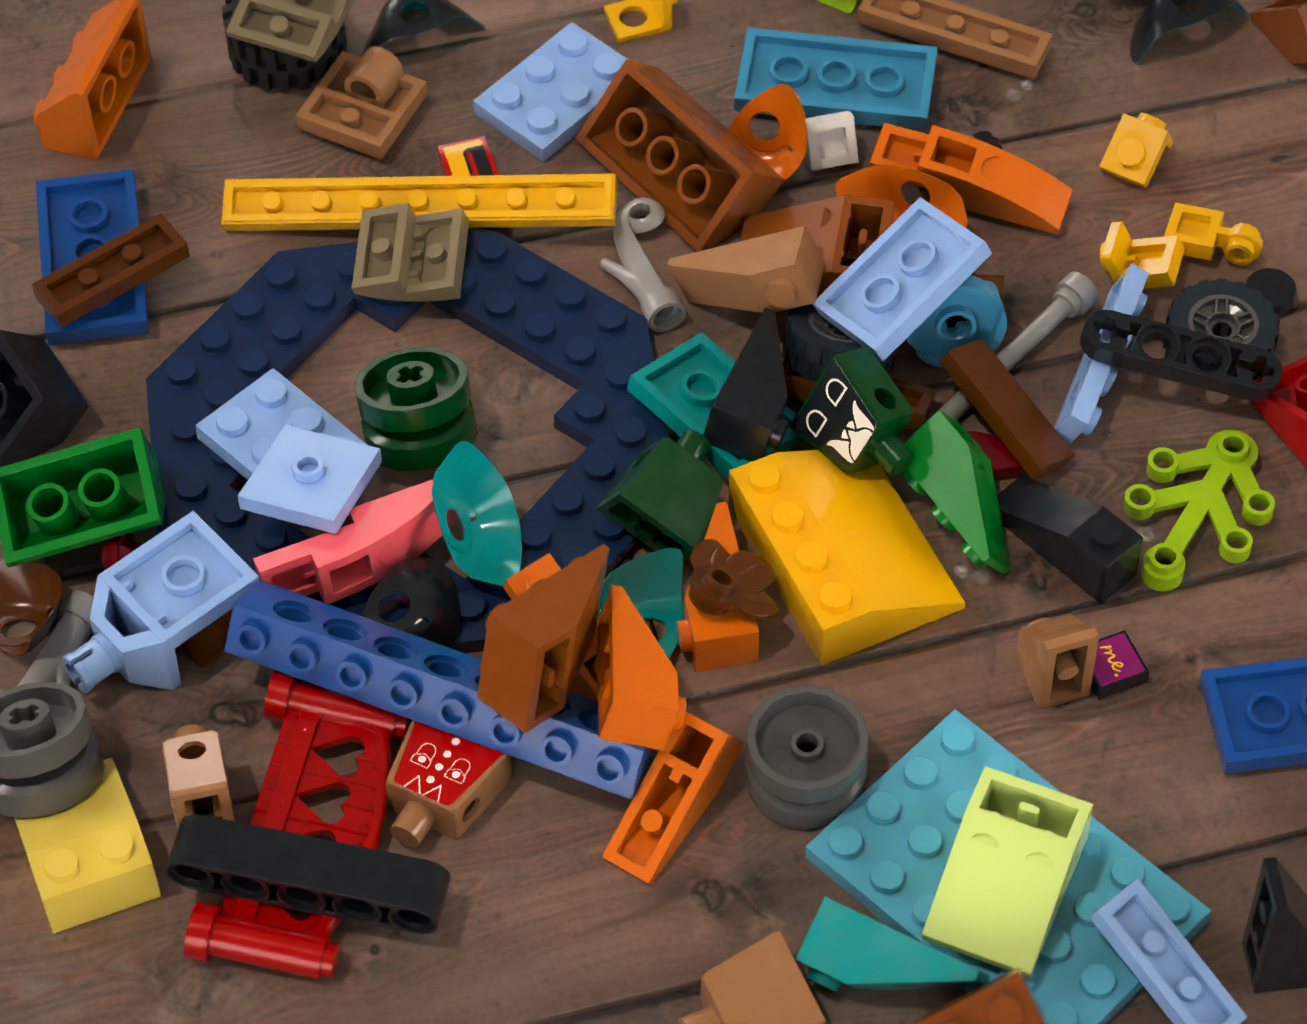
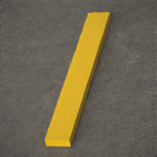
[221,173,617,231]

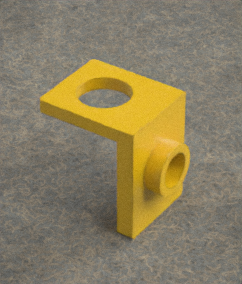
[604,0,678,43]

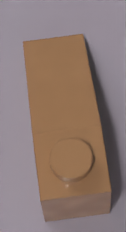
[667,226,825,313]

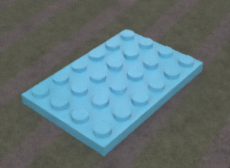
[805,709,1211,1024]

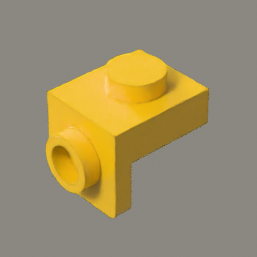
[1099,113,1174,189]
[1100,221,1185,289]

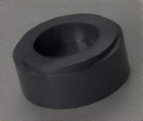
[1246,268,1296,317]

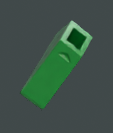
[901,410,1011,575]

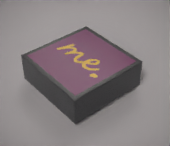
[1091,630,1149,700]

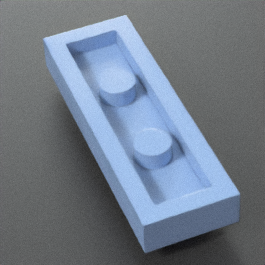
[1089,879,1247,1024]

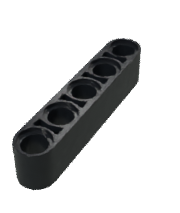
[165,814,451,935]

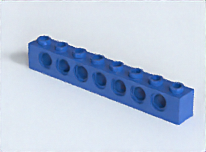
[224,580,657,799]

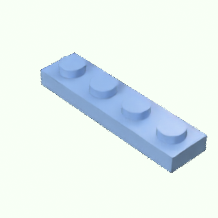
[1054,263,1149,446]

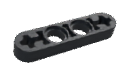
[1080,310,1282,401]

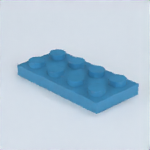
[734,27,937,131]

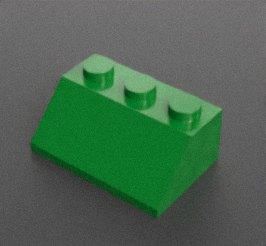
[0,427,166,568]

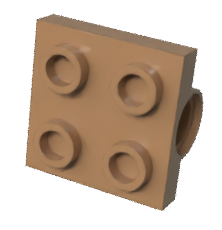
[295,46,428,160]

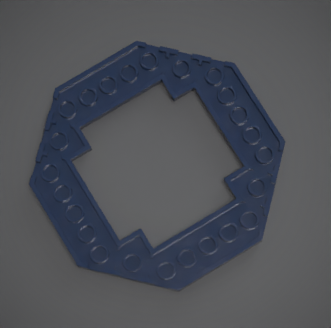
[146,228,668,654]

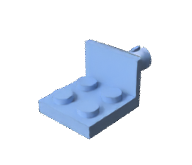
[61,511,260,693]

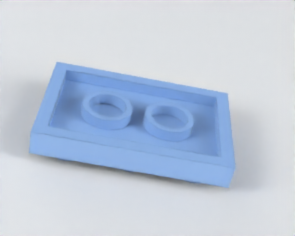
[473,22,628,162]
[813,197,992,362]
[195,368,380,526]

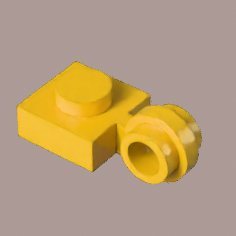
[1164,202,1263,266]

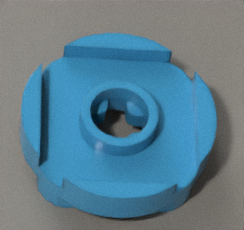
[907,275,1007,368]

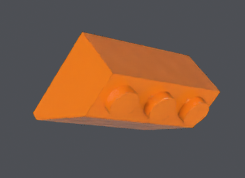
[34,0,152,161]

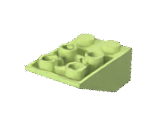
[921,766,1093,978]

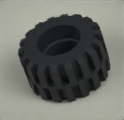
[222,0,347,92]

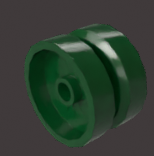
[354,347,478,471]

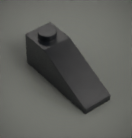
[703,307,789,462]
[997,475,1143,604]
[1242,857,1307,994]

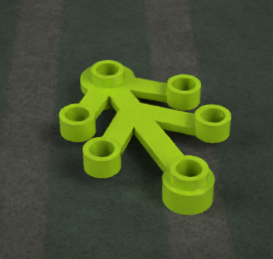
[1123,429,1275,592]

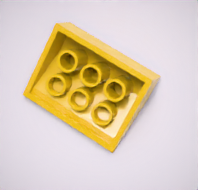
[729,450,966,666]

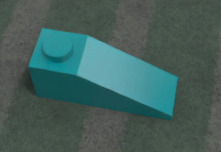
[795,897,990,993]

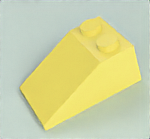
[14,757,161,934]

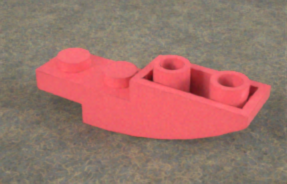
[253,479,458,604]

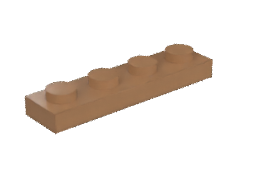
[857,0,1053,79]

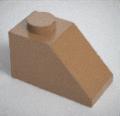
[1015,614,1099,710]

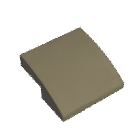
[226,0,355,62]
[351,203,469,302]

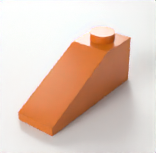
[676,501,759,672]
[597,584,686,751]
[602,711,745,885]

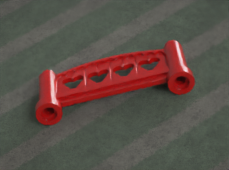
[184,670,412,980]

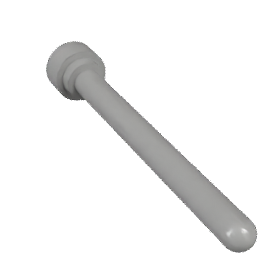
[926,271,1099,422]

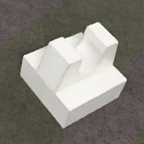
[806,111,859,171]

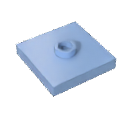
[237,424,382,534]

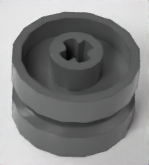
[0,681,105,819]
[745,685,869,830]

